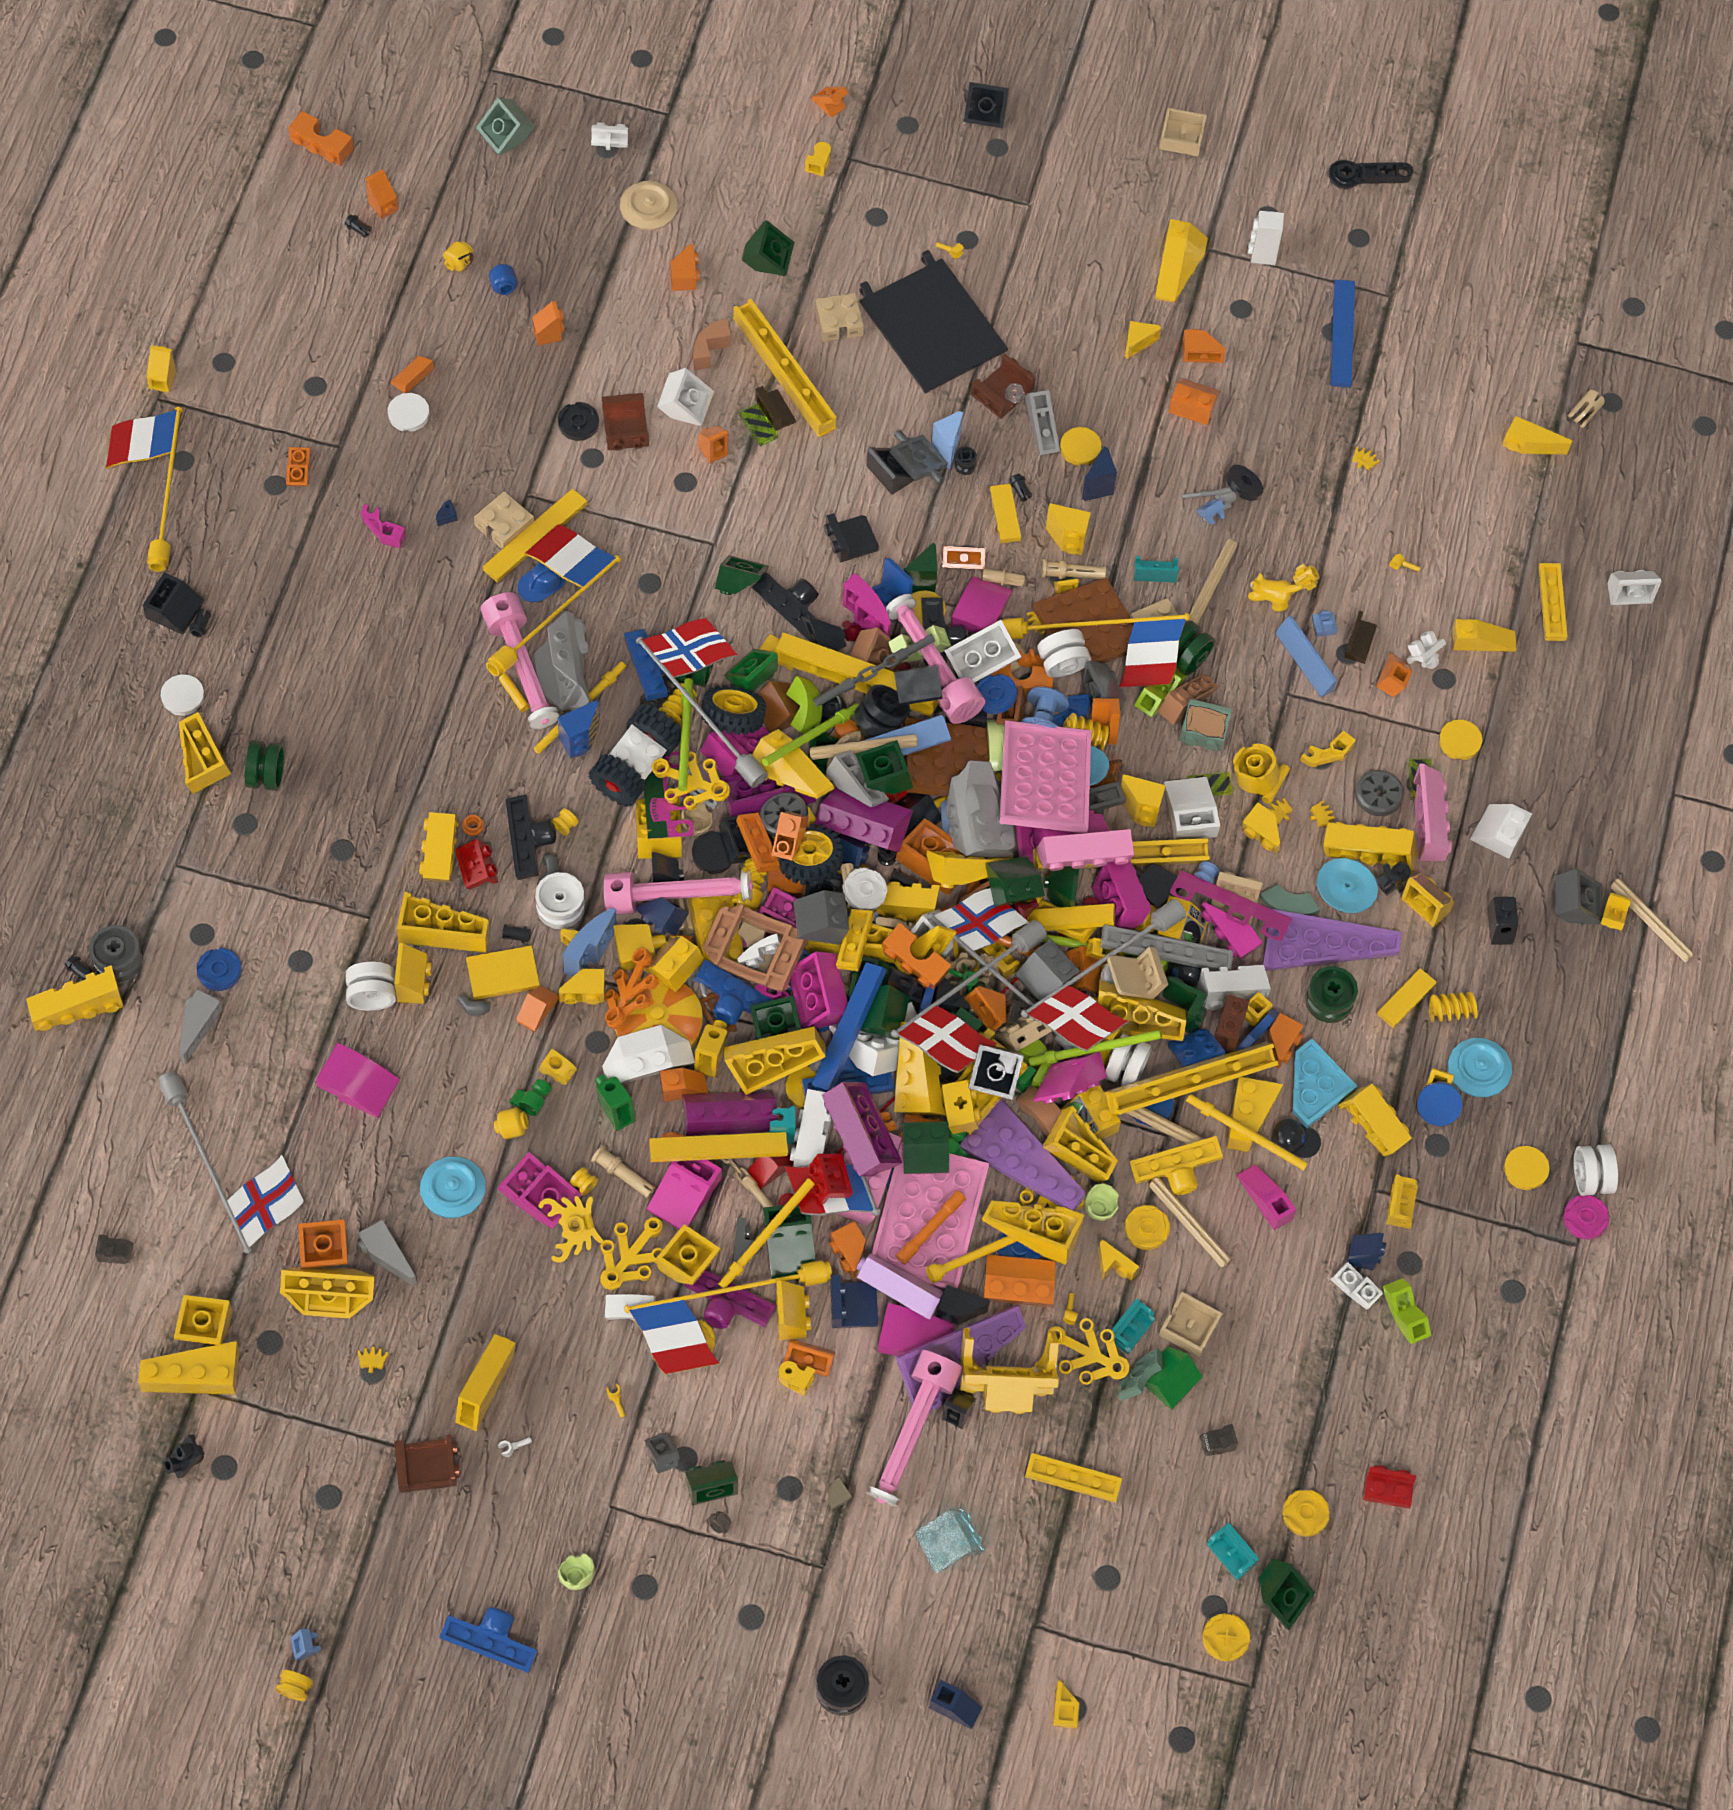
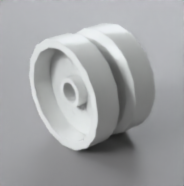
[1037,629,1091,678]
[535,872,585,929]
[345,962,396,1011]
[1106,1033,1152,1086]
[1574,1144,1618,1196]

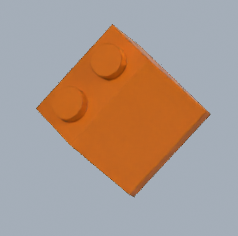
[1168,378,1220,425]
[298,1219,348,1269]

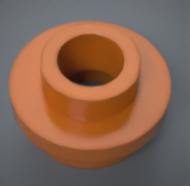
[462,815,484,836]

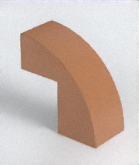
[693,318,731,370]
[1015,1086,1061,1139]

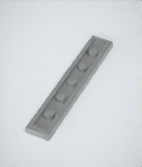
[1100,925,1233,971]

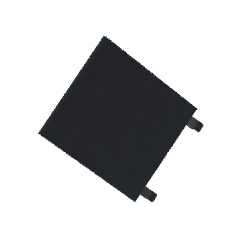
[859,250,1008,393]

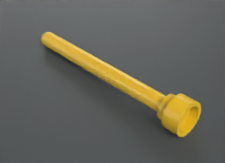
[925,1236,1017,1284]

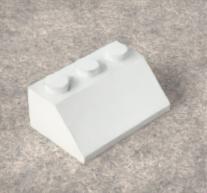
[944,620,1022,683]

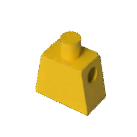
[613,924,666,972]
[694,1020,728,1078]

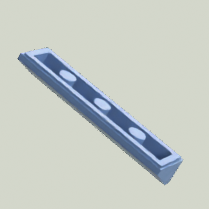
[1276,615,1337,697]
[864,715,951,756]

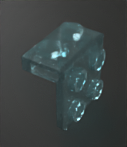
[915,1508,984,1573]

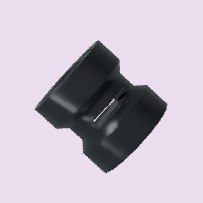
[955,447,977,475]

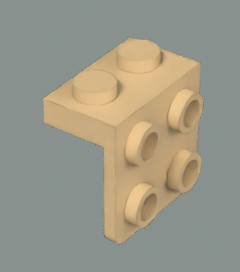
[1210,872,1262,926]
[1107,947,1168,999]

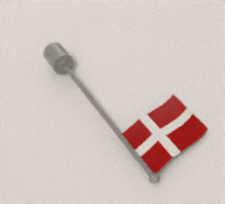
[1021,899,1186,1051]
[891,920,1047,1073]

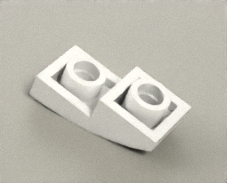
[738,933,781,969]
[1331,1262,1383,1309]
[605,1295,656,1321]

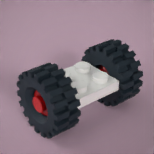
[588,704,681,807]

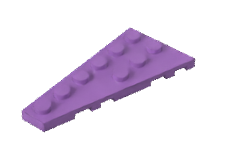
[1263,909,1402,971]
[960,1100,1086,1211]
[896,1305,1026,1413]

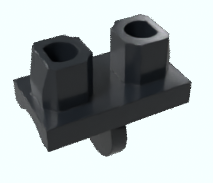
[1376,862,1411,896]
[883,968,925,1003]
[162,1434,205,1478]

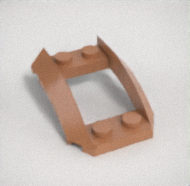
[703,904,809,992]

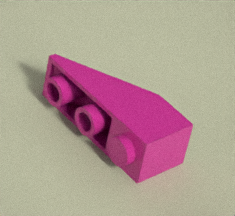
[1201,902,1263,961]
[1236,1164,1296,1231]

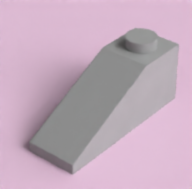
[1024,390,1060,455]
[826,750,889,807]
[180,989,223,1064]
[357,1220,417,1286]

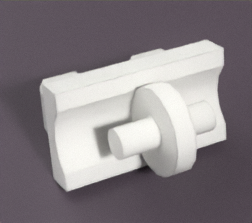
[591,122,628,150]
[1406,631,1446,669]

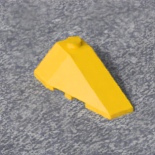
[752,729,834,799]
[927,851,1012,888]

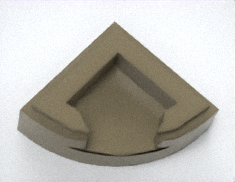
[828,1478,852,1511]

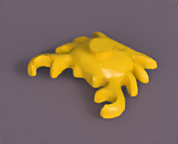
[538,1196,603,1263]

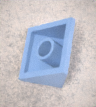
[932,411,963,468]

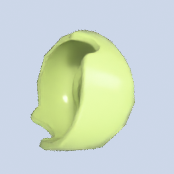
[1084,1183,1119,1221]
[558,1553,595,1590]

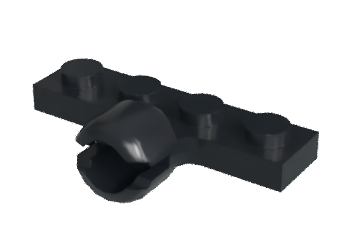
[752,572,819,642]
[921,597,967,666]
[505,795,556,880]

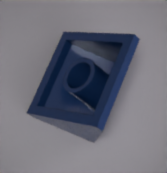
[1082,446,1117,501]

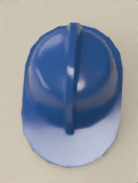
[518,562,565,603]

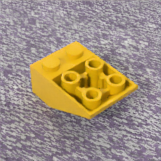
[636,798,682,859]

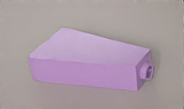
[856,1253,943,1320]

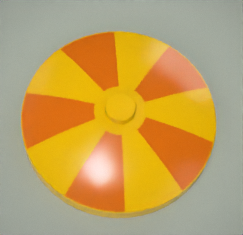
[614,978,703,1048]

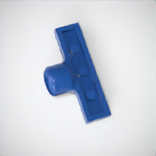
[624,629,668,701]
[694,959,772,1025]
[801,1057,894,1100]
[439,1607,538,1673]

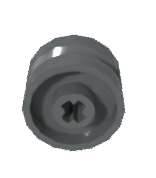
[89,925,143,983]

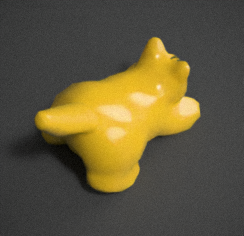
[1248,573,1303,612]

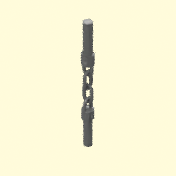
[813,634,935,707]

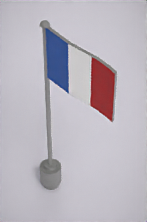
[784,1045,880,1216]

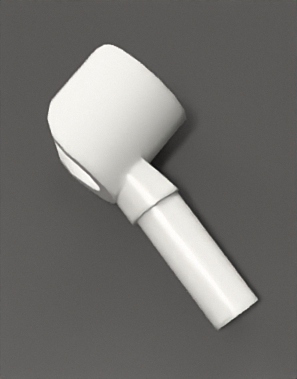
[498,1437,532,1457]

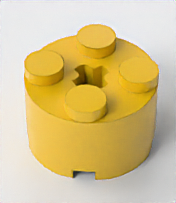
[1233,743,1280,795]

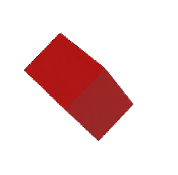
[747,1154,794,1189]

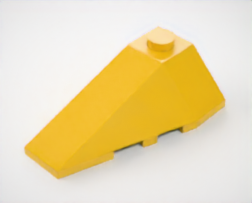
[1155,219,1208,303]
[982,1200,1085,1265]

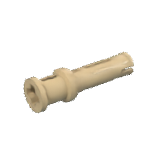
[1041,559,1106,579]
[591,1145,656,1199]

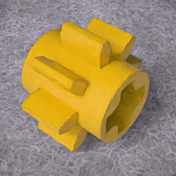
[1293,564,1319,591]
[741,858,768,885]

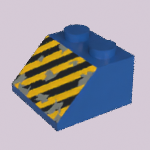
[557,700,600,758]

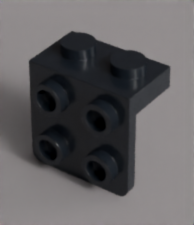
[823,513,879,563]

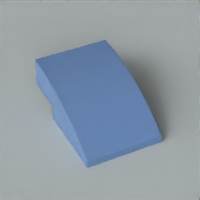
[563,908,617,977]

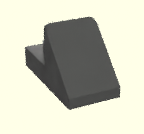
[1089,781,1126,815]
[734,1217,763,1262]
[644,1432,680,1473]

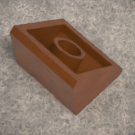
[757,681,800,733]

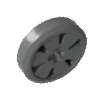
[1355,770,1404,816]
[760,792,808,837]

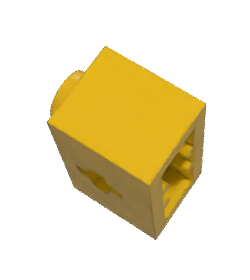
[942,1080,981,1134]

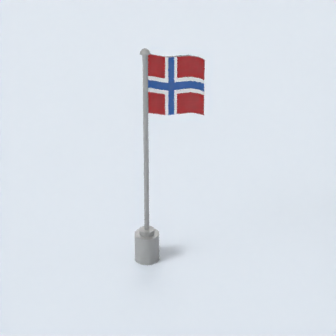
[636,618,768,788]

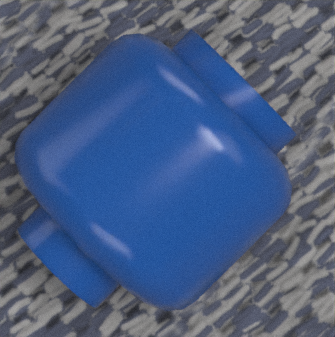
[488,264,518,295]

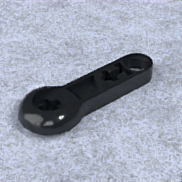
[1329,160,1414,189]

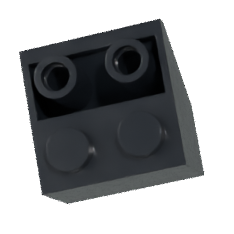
[142,572,204,635]

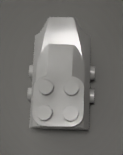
[533,611,590,711]
[946,761,1015,858]

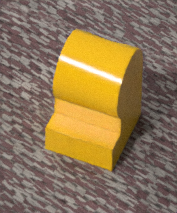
[805,142,831,177]
[1245,992,1273,1028]
[538,1049,577,1085]
[779,1361,816,1396]

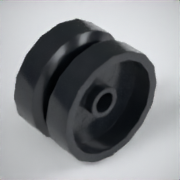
[854,685,911,737]
[815,1655,869,1716]

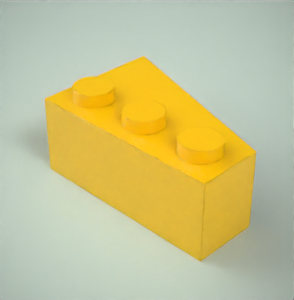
[1227,1077,1283,1152]
[1337,1084,1412,1157]

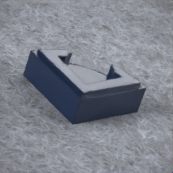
[436,500,458,526]

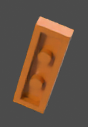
[736,813,780,873]

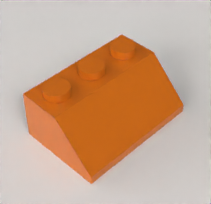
[895,818,967,896]
[983,1255,1056,1307]

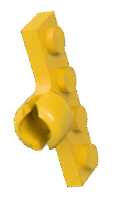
[1129,1136,1223,1195]

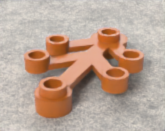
[604,947,659,1029]

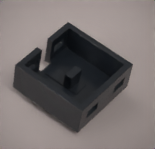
[719,813,774,864]

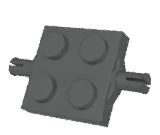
[890,430,948,485]

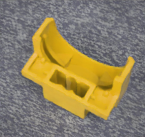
[958,1328,1059,1414]

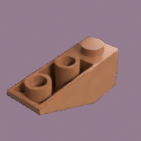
[1158,673,1219,725]

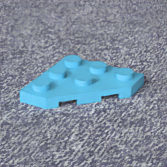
[1292,1039,1358,1129]

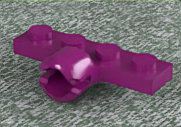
[684,1270,777,1329]

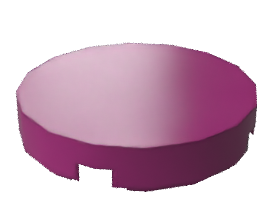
[1563,1195,1609,1240]

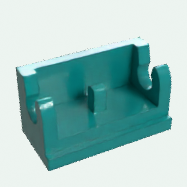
[1134,556,1179,583]
[770,1106,795,1144]
[1108,1298,1156,1355]
[1206,1522,1259,1580]

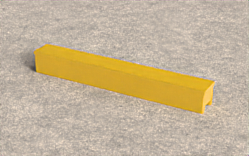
[733,299,837,438]
[775,632,938,717]
[1033,838,1210,871]
[1104,1042,1278,1115]

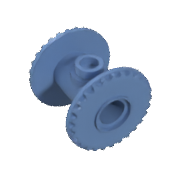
[1020,687,1069,728]

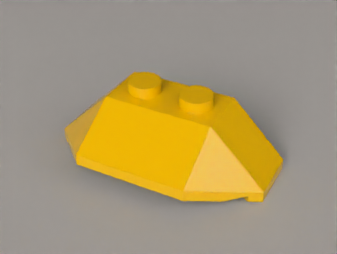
[280,1267,375,1318]

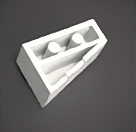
[1248,211,1284,265]
[1197,965,1271,1011]
[790,1089,832,1167]

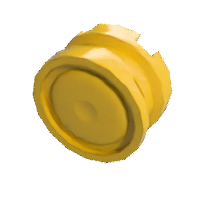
[275,1670,314,1701]

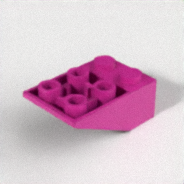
[700,725,770,777]
[1034,1052,1107,1104]
[646,1160,722,1230]

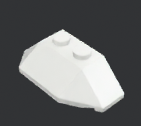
[602,1025,695,1084]

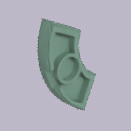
[1259,884,1320,916]
[1118,1348,1163,1401]

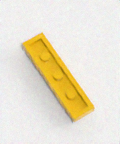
[1538,563,1567,641]
[1025,1453,1122,1503]

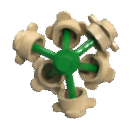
[945,952,999,1014]

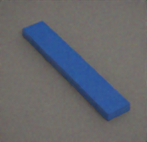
[1330,280,1355,388]
[812,962,887,1092]

